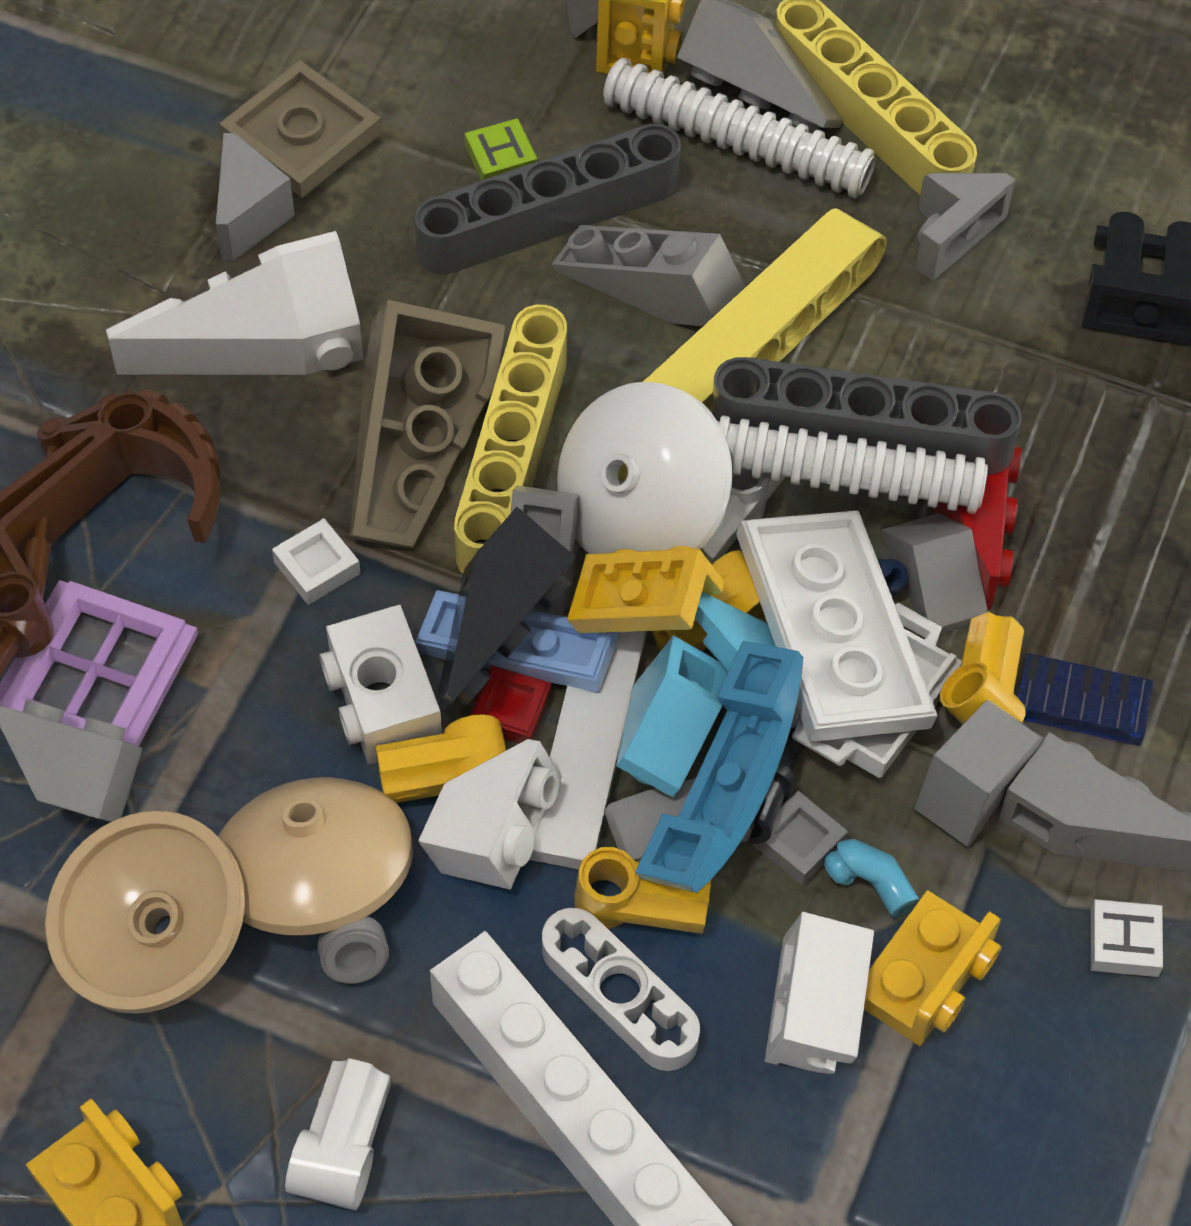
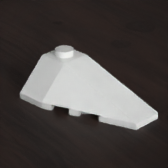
[106,231,364,375]

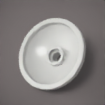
[557,382,732,554]

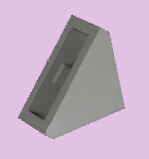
[216,133,295,261]
[881,513,988,633]
[914,700,1044,847]

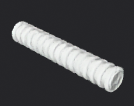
[603,58,876,199]
[717,415,988,514]

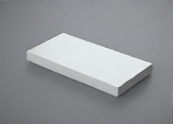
[736,510,938,742]

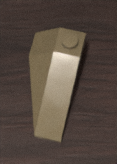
[350,299,505,550]

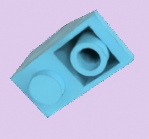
[616,635,728,798]

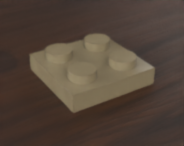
[219,60,382,198]

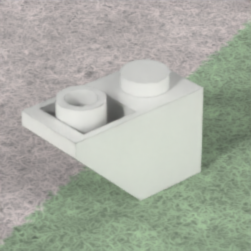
[418,739,560,889]

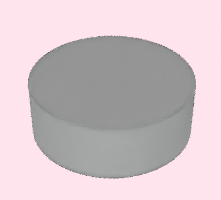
[317,916,389,984]

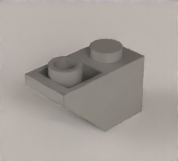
[0,700,143,822]

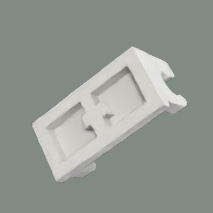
[764,912,874,1074]

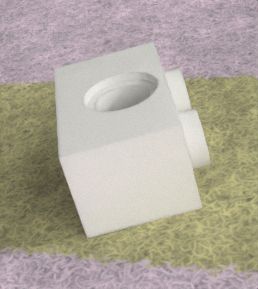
[319,605,442,765]

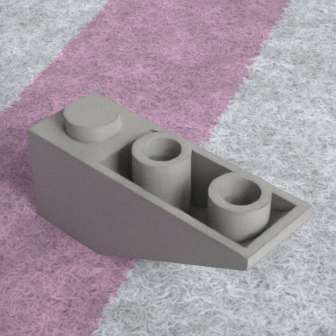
[677,0,843,133]
[551,225,746,326]
[998,732,1191,873]

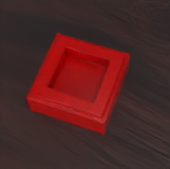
[470,665,551,744]

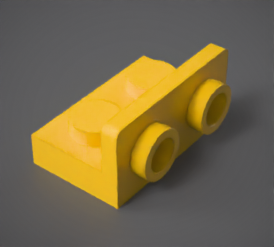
[596,0,686,75]
[567,546,724,633]
[864,890,1002,1047]
[25,1099,183,1226]

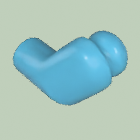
[824,839,920,919]

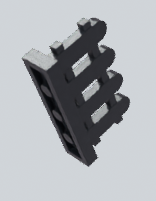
[1082,212,1191,345]

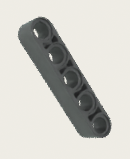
[414,124,681,275]
[712,357,1022,474]

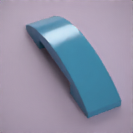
[635,641,804,893]

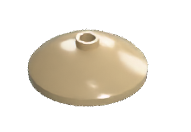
[218,777,413,935]
[45,811,245,1014]

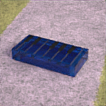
[1017,653,1154,746]

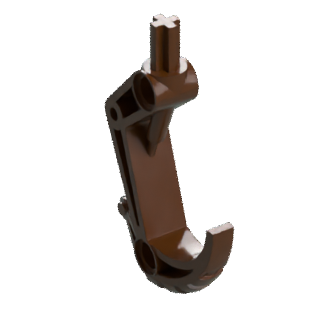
[0,389,221,677]

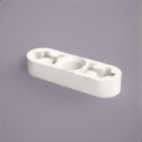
[542,908,700,1071]

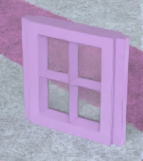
[0,580,198,746]

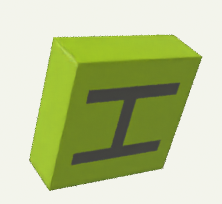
[464,118,538,181]

